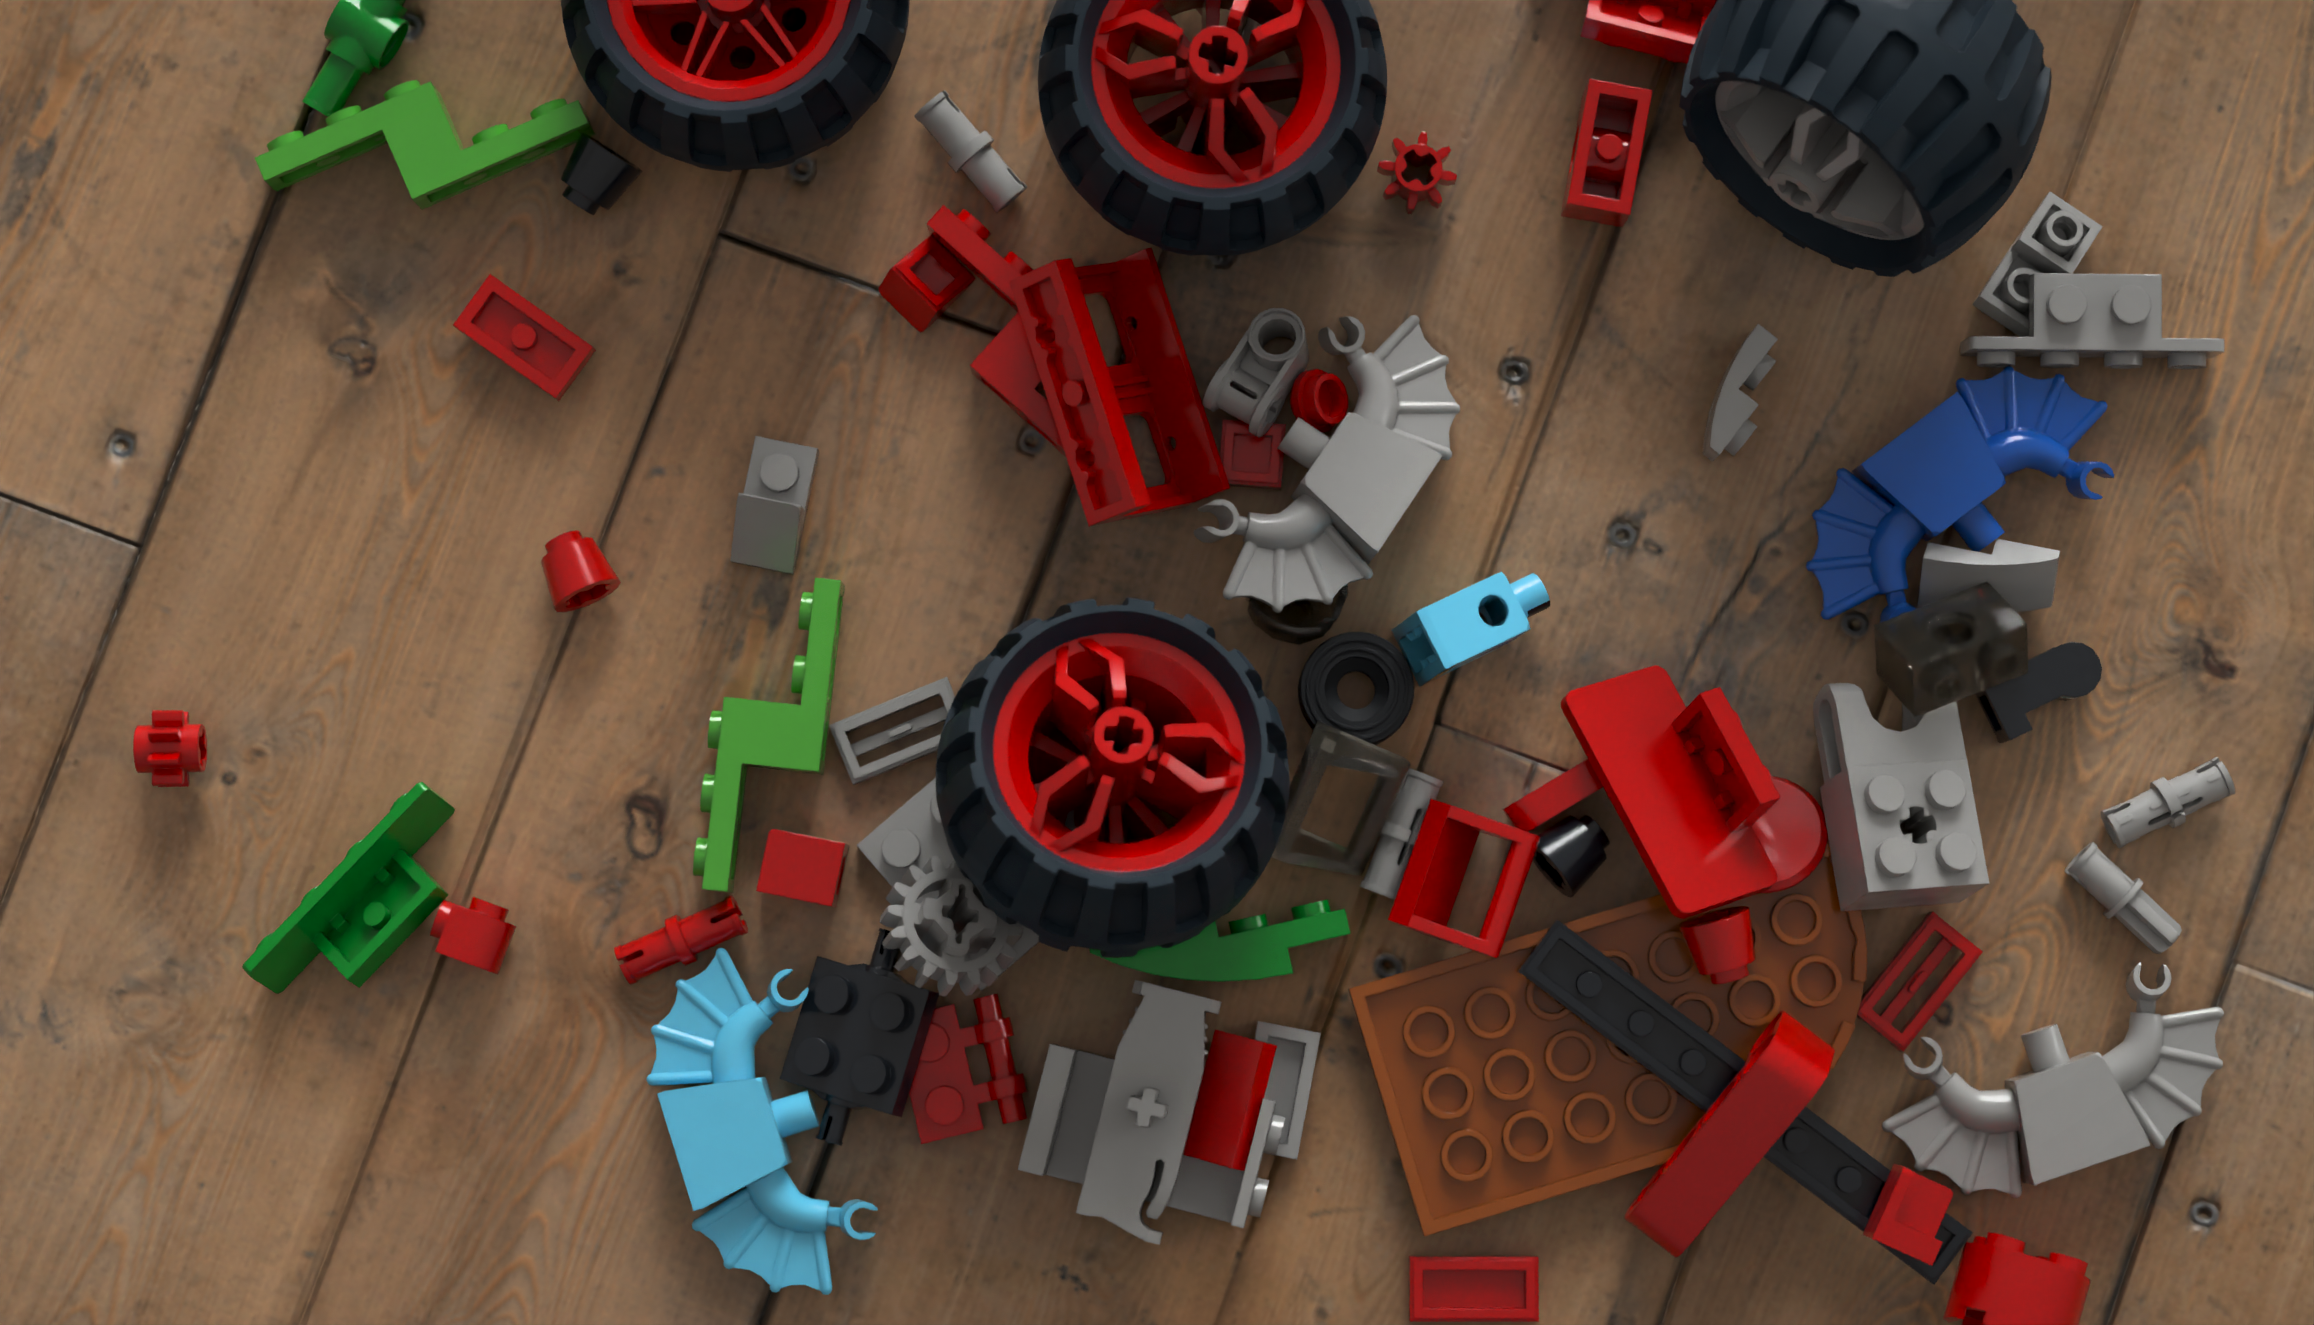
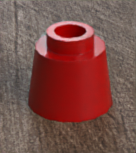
[541,530,621,612]
[1679,906,1755,984]

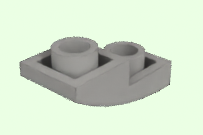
[1972,192,2103,337]
[1702,324,1778,462]
[1918,539,2060,613]

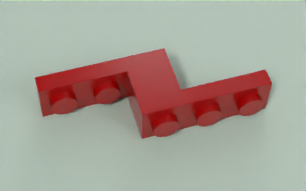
[926,205,1066,457]

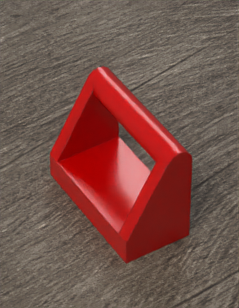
[1388,799,1541,959]

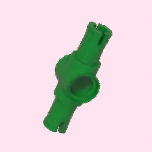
[302,0,409,117]

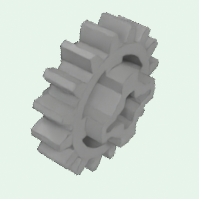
[880,856,1023,997]

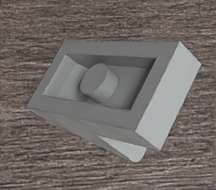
[730,436,819,575]

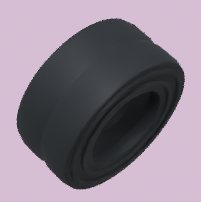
[1298,632,1414,749]

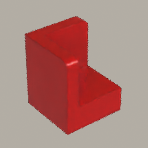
[756,829,849,908]
[1862,1164,1953,1266]

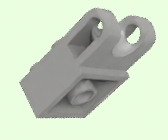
[1813,677,1989,911]

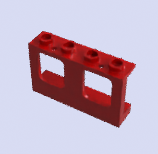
[1009,248,1230,527]

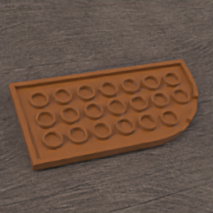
[1348,843,1867,1236]

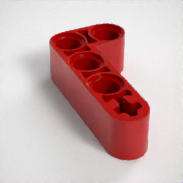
[1624,1010,1835,1258]

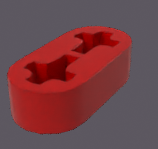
[1503,759,1603,832]

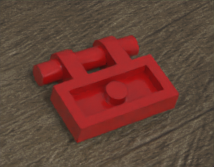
[909,993,1028,1144]

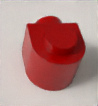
[430,897,517,974]

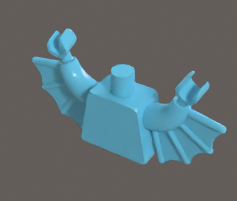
[646,948,878,1295]

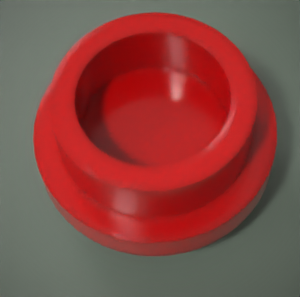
[1290,369,1348,432]

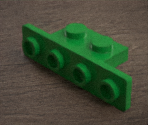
[242,782,455,994]

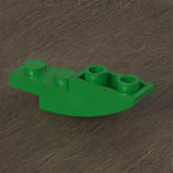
[1089,899,1351,982]

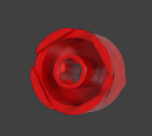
[1943,1232,2091,1325]

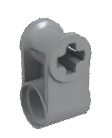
[1203,308,1309,438]

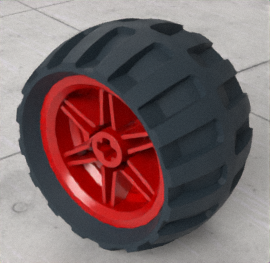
[561,0,910,172]

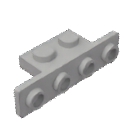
[1960,273,2225,369]

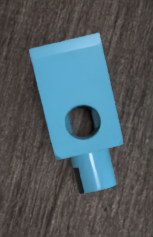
[1391,572,1550,687]

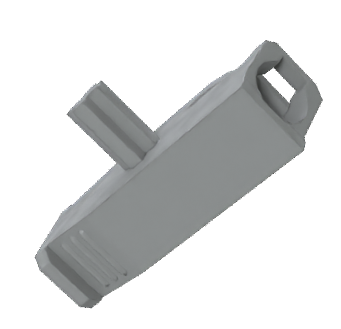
[1076,980,1222,1245]

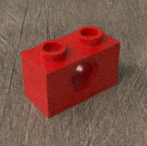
[1561,79,1653,227]

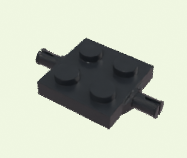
[780,928,939,1146]

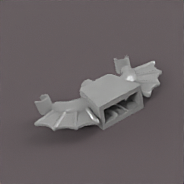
[1194,315,1461,613]
[1882,962,2224,1198]

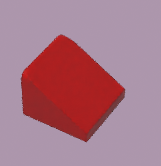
[878,235,976,332]

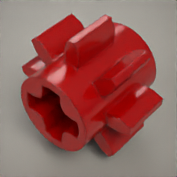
[1377,132,1457,214]
[133,710,207,787]

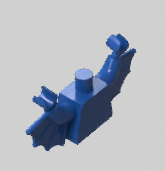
[1806,366,2114,641]

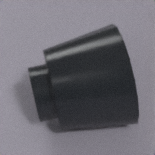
[561,132,642,215]
[1533,815,1610,898]

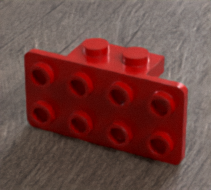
[1561,665,1781,919]

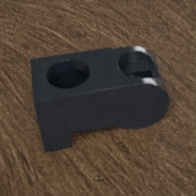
[1972,642,2102,743]

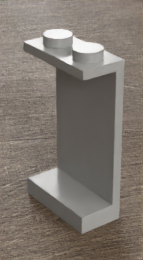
[1017,1044,1285,1228]

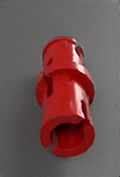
[614,895,748,985]

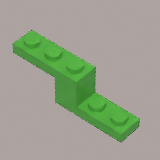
[255,80,595,210]
[693,577,845,893]

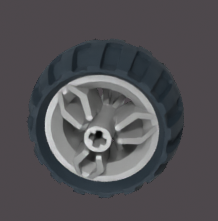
[1679,0,2052,277]

